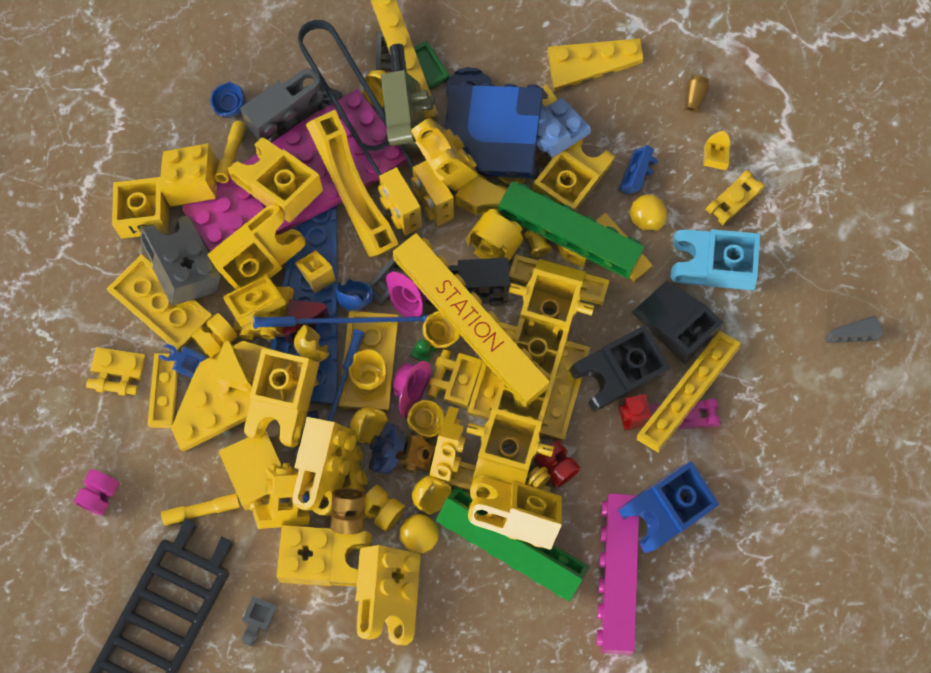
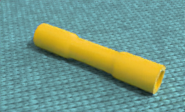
[214,121,247,183]
[161,493,240,526]

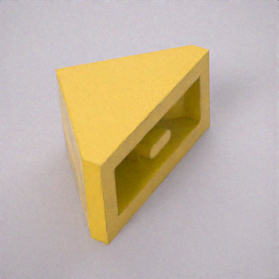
[295,250,336,293]
[211,341,252,393]

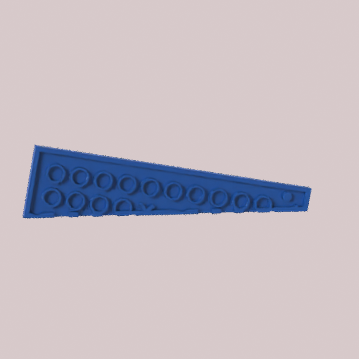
[271,205,338,406]

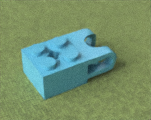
[670,229,760,290]

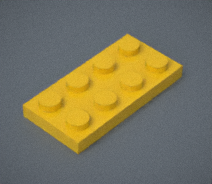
[107,254,213,352]
[339,311,399,412]

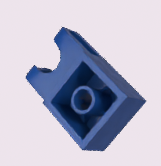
[617,461,720,553]

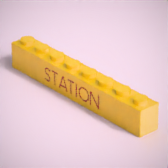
[393,233,550,408]

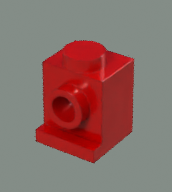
[618,394,652,431]

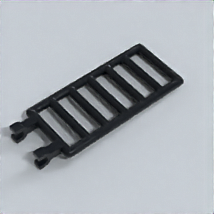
[89,518,234,673]

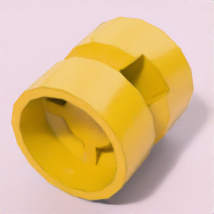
[190,313,238,359]
[362,484,406,533]

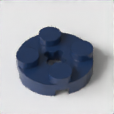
[369,422,406,475]

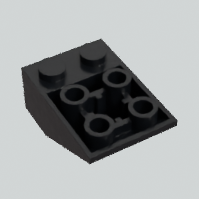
[632,280,724,364]

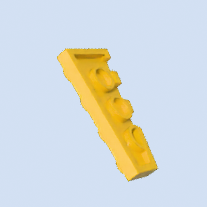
[548,38,643,93]

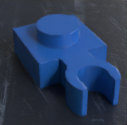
[158,344,206,379]

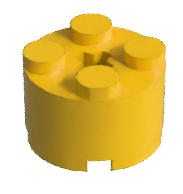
[466,209,523,262]

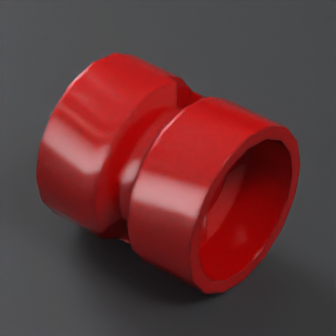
[534,440,581,489]

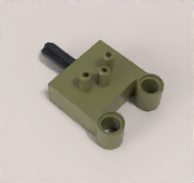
[381,44,435,154]

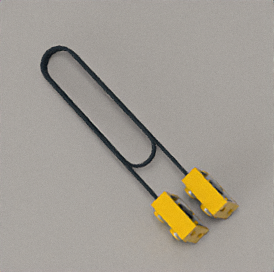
[298,20,454,236]

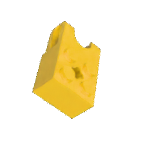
[411,118,479,191]
[228,137,323,223]
[531,137,616,212]
[207,204,305,290]
[244,348,319,448]
[293,417,356,516]
[468,476,562,550]
[277,525,372,587]
[356,545,421,646]

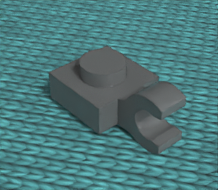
[242,596,278,647]

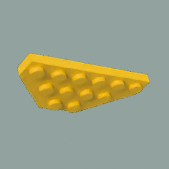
[171,341,319,452]

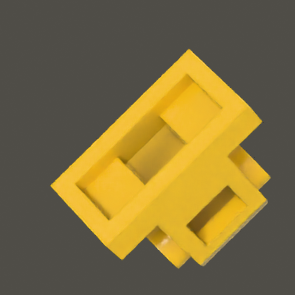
[253,463,310,529]

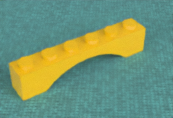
[306,110,399,257]
[455,174,588,269]

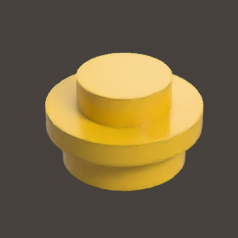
[527,467,551,489]

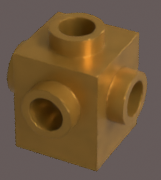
[395,435,435,474]

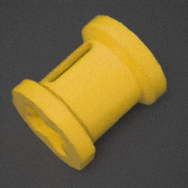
[524,230,552,258]

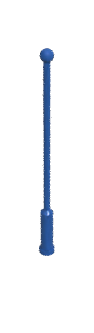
[253,314,429,329]
[303,330,366,502]

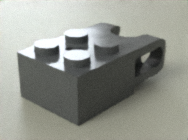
[240,68,324,143]
[140,215,221,306]

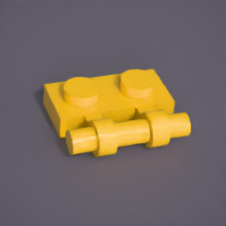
[86,347,146,396]
[427,349,483,408]

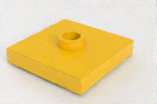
[223,275,286,327]

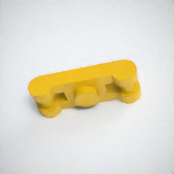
[705,169,766,226]

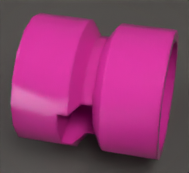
[73,469,120,516]

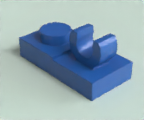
[618,145,658,195]

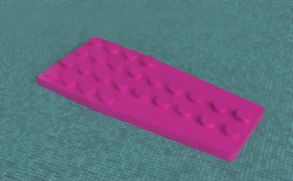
[182,88,408,252]

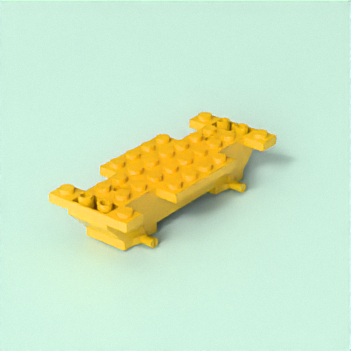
[446,254,610,495]

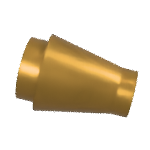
[685,75,710,112]

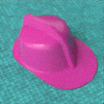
[386,272,427,317]
[393,361,431,418]

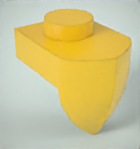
[703,130,730,170]

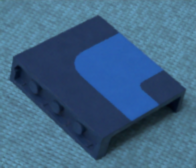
[444,82,548,179]

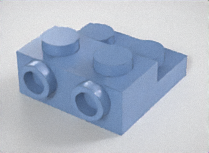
[537,98,591,158]

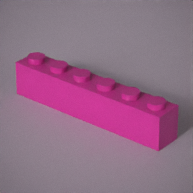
[596,493,639,655]

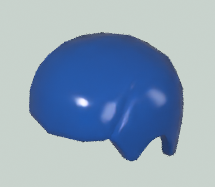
[210,82,246,118]
[335,279,373,311]

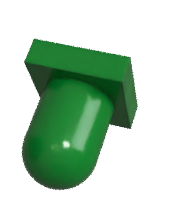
[410,338,437,363]

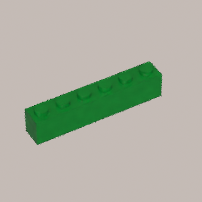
[498,181,645,280]
[436,487,590,602]

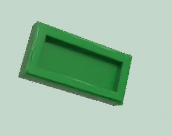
[414,40,450,90]

